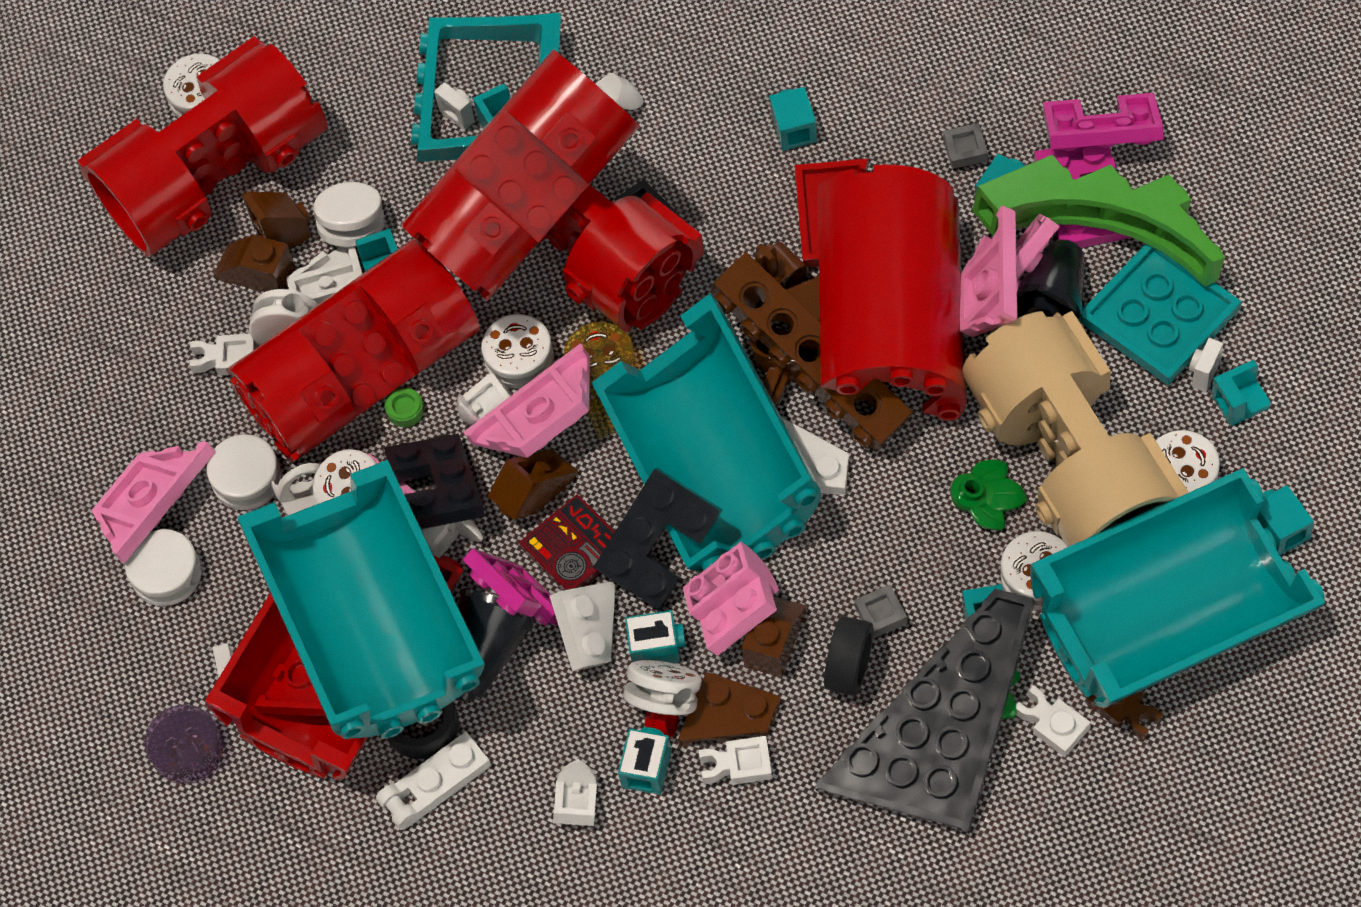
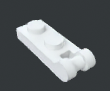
[376,732,491,830]

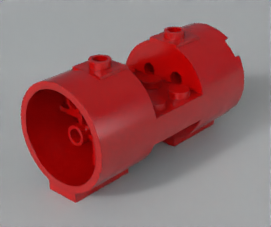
[77,36,328,257]
[400,49,640,301]
[539,185,704,332]
[226,238,480,463]

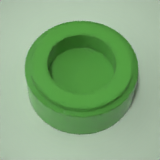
[385,388,424,427]

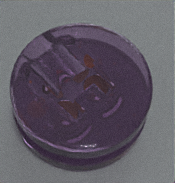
[145,704,223,784]

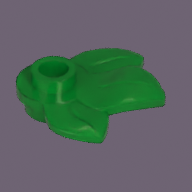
[950,459,1028,531]

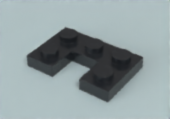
[384,433,484,529]
[593,467,723,610]

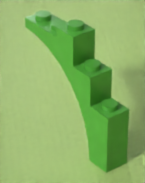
[972,155,1225,287]

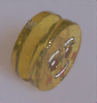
[564,322,636,397]

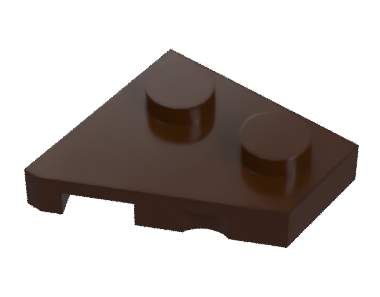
[678,672,781,747]

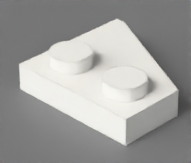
[286,246,363,305]
[782,418,849,495]
[550,581,615,672]

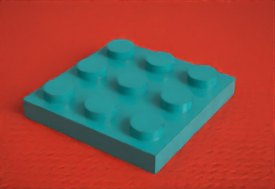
[1081,244,1242,386]

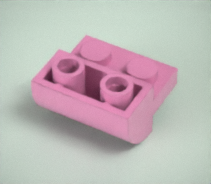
[683,542,779,656]

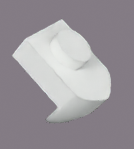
[595,73,644,110]
[457,372,512,426]
[421,520,483,558]
[553,759,597,826]

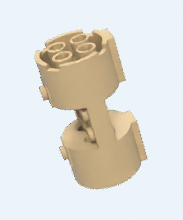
[962,311,1189,547]

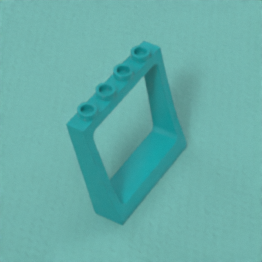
[411,13,561,162]

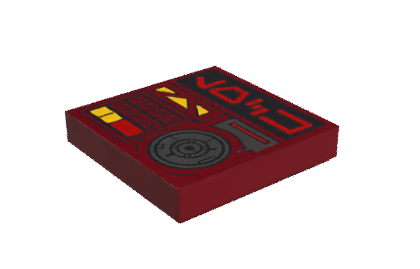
[519,494,615,591]

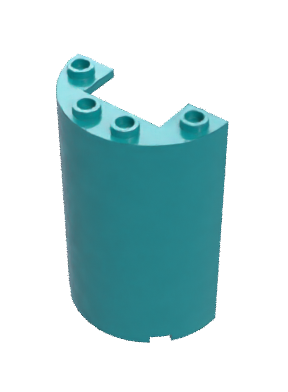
[592,294,821,571]
[237,460,485,739]
[1030,468,1326,708]

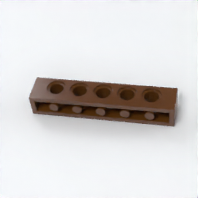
[711,252,913,452]

